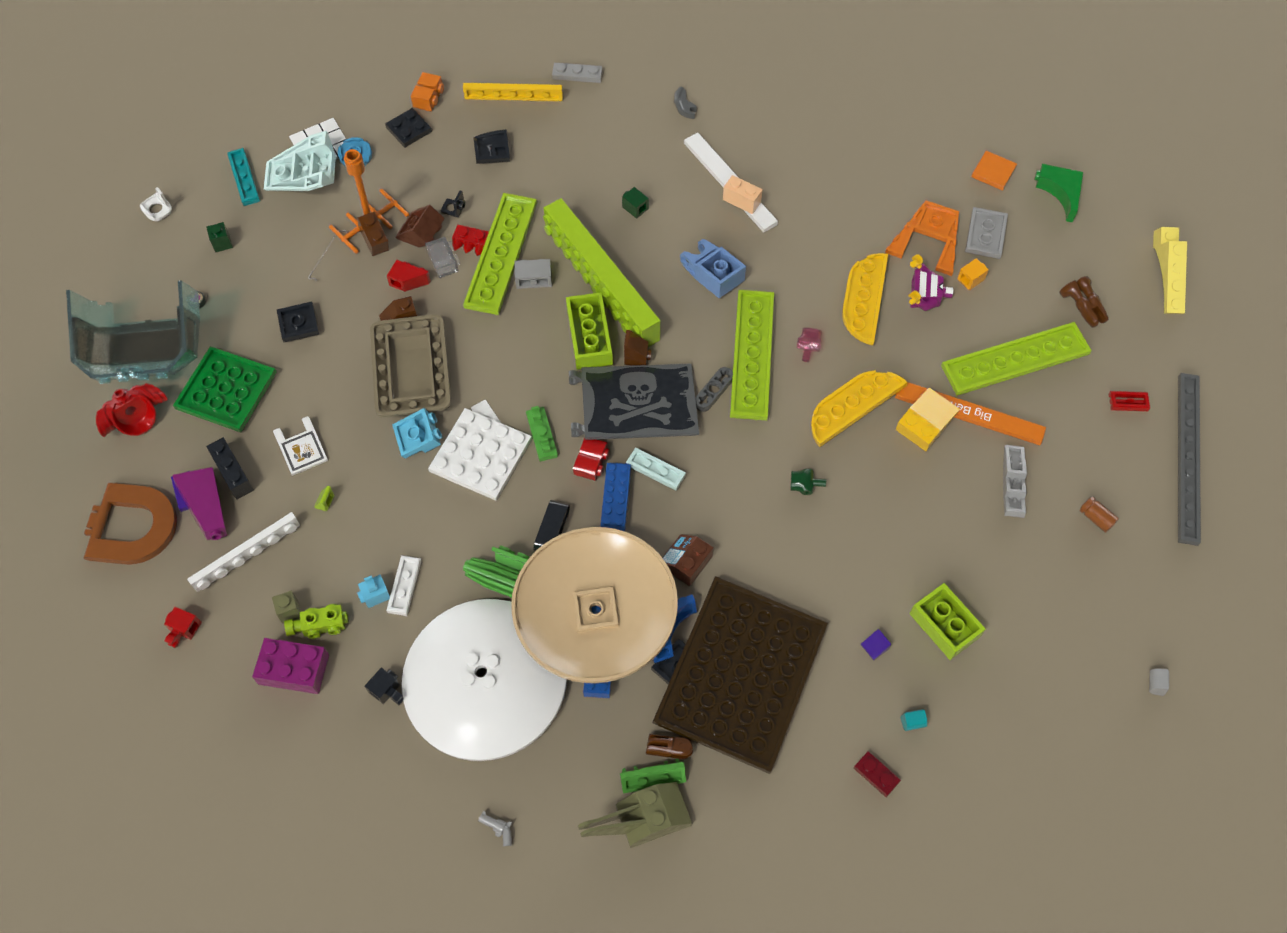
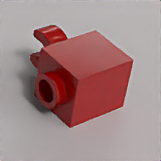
[164,607,202,648]

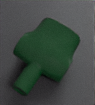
[790,469,826,495]

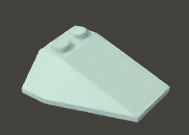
[264,131,336,191]

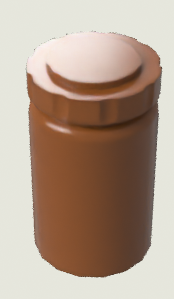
[1079,496,1119,533]

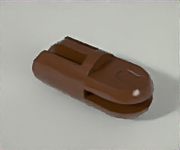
[646,734,693,759]

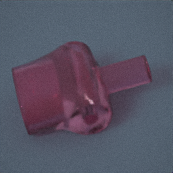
[797,328,822,362]

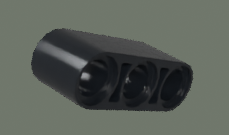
[533,500,570,551]

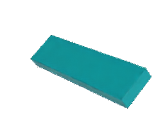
[227,148,260,206]

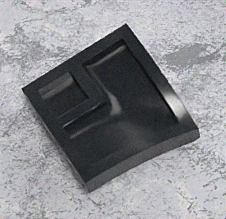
[473,129,510,164]

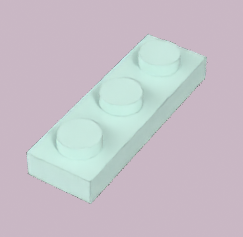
[626,447,686,491]

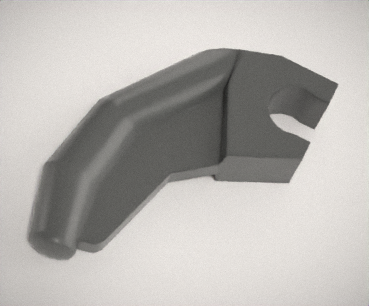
[674,86,697,119]

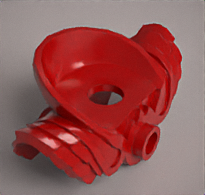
[96,383,168,437]

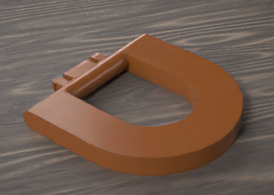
[84,483,177,565]

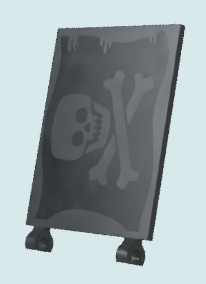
[569,364,699,440]

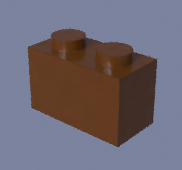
[357,212,389,256]

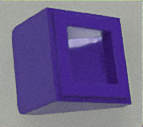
[861,629,891,660]

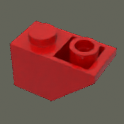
[387,260,431,292]

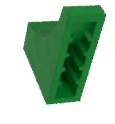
[1034,164,1083,223]

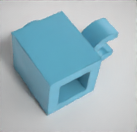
[357,575,390,608]

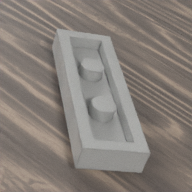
[552,63,602,83]

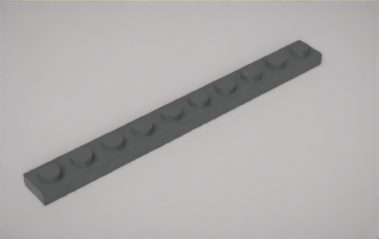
[1178,373,1201,546]

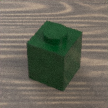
[622,187,649,219]
[206,222,233,253]

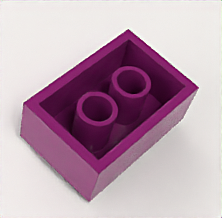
[252,638,329,694]

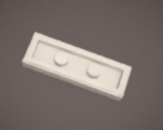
[386,555,421,616]

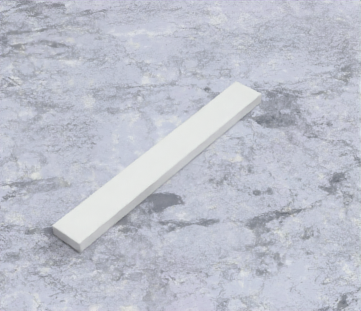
[684,133,778,233]

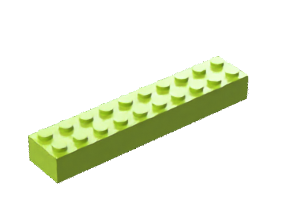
[543,198,660,347]

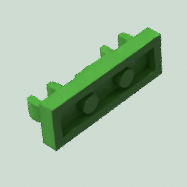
[526,406,558,462]
[620,759,686,794]

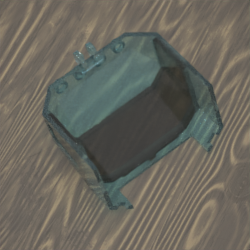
[66,280,200,384]

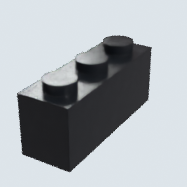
[206,437,254,500]

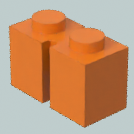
[411,72,444,112]

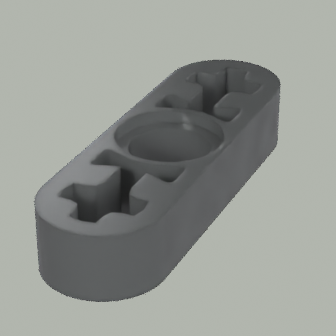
[695,367,733,412]

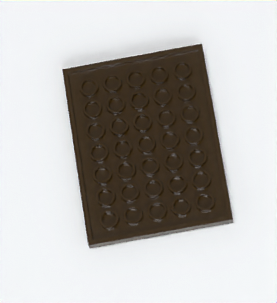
[652,576,828,774]

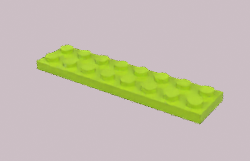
[463,193,537,315]
[730,290,774,421]
[941,322,1092,396]

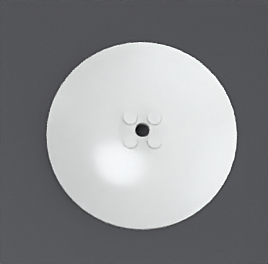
[402,599,567,761]

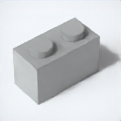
[515,259,552,289]

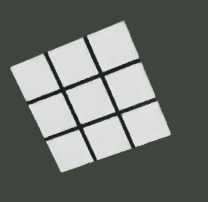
[289,118,346,159]

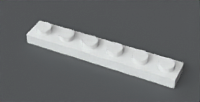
[187,512,300,592]

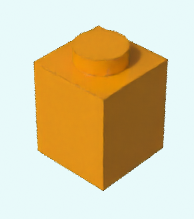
[957,258,989,291]

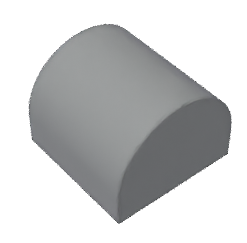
[1149,669,1169,696]

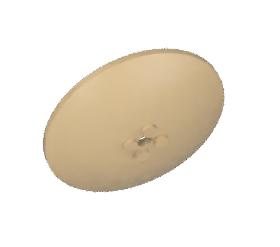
[511,527,678,683]

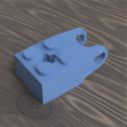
[680,239,746,298]

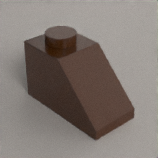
[379,296,417,321]
[624,330,652,366]

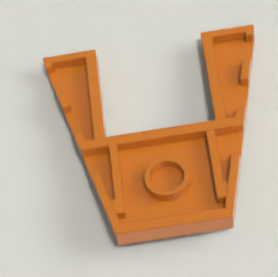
[885,200,959,276]

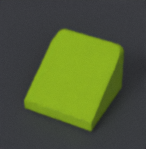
[314,486,335,512]

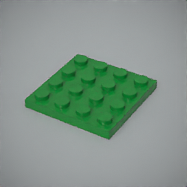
[173,346,277,433]

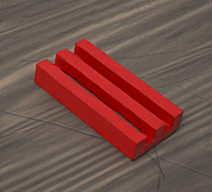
[1108,391,1150,412]

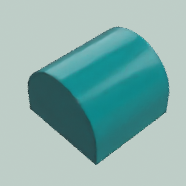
[900,709,927,731]

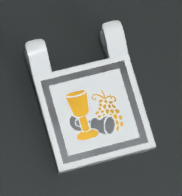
[273,416,328,476]

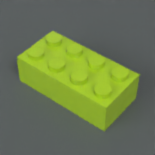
[566,292,613,370]

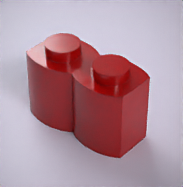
[573,438,610,481]

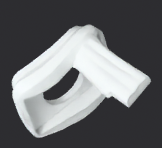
[140,187,172,221]

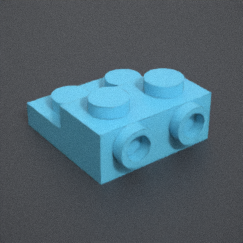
[392,408,442,459]

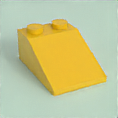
[895,388,960,452]

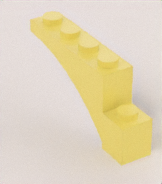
[1153,227,1187,314]

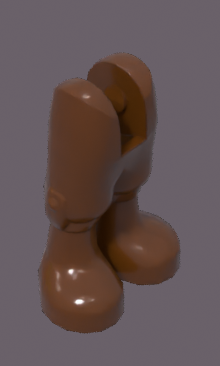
[1059,276,1109,328]

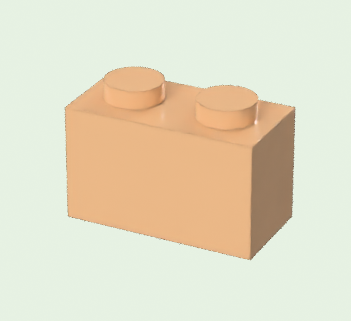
[723,175,763,214]

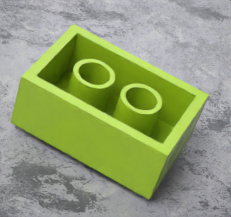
[909,583,986,660]

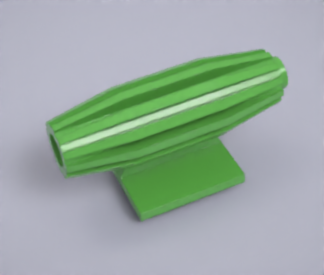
[463,545,530,598]

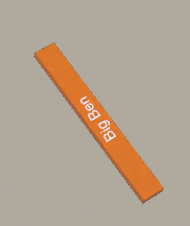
[895,382,1046,445]

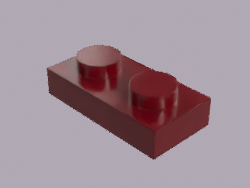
[854,751,901,797]

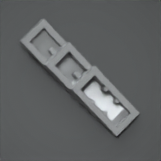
[1003,445,1027,518]

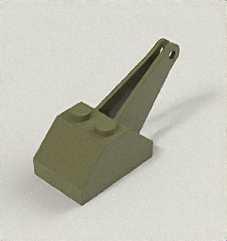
[578,782,692,848]

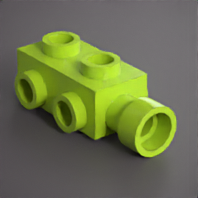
[284,604,349,639]

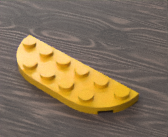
[842,253,888,345]
[811,370,907,447]

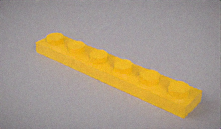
[463,83,563,101]

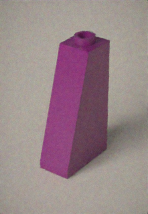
[173,467,227,540]

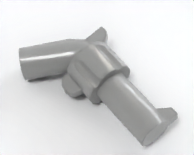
[478,811,512,846]

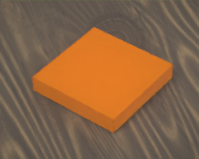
[971,151,1017,191]

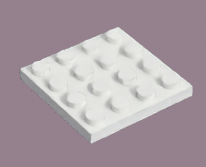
[428,408,532,501]

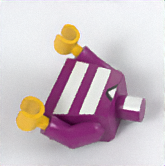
[908,254,953,311]

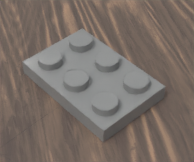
[965,207,1008,259]

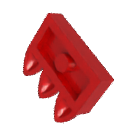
[452,224,489,256]

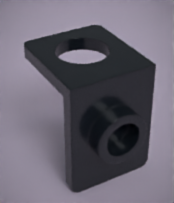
[440,190,466,218]

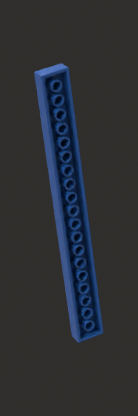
[583,463,631,698]

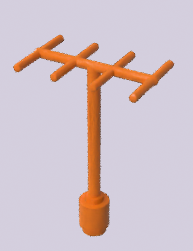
[329,149,409,254]

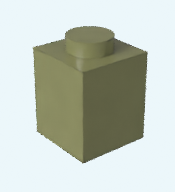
[272,590,301,624]

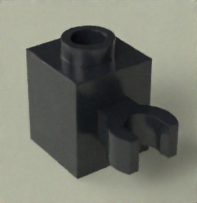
[364,667,404,705]

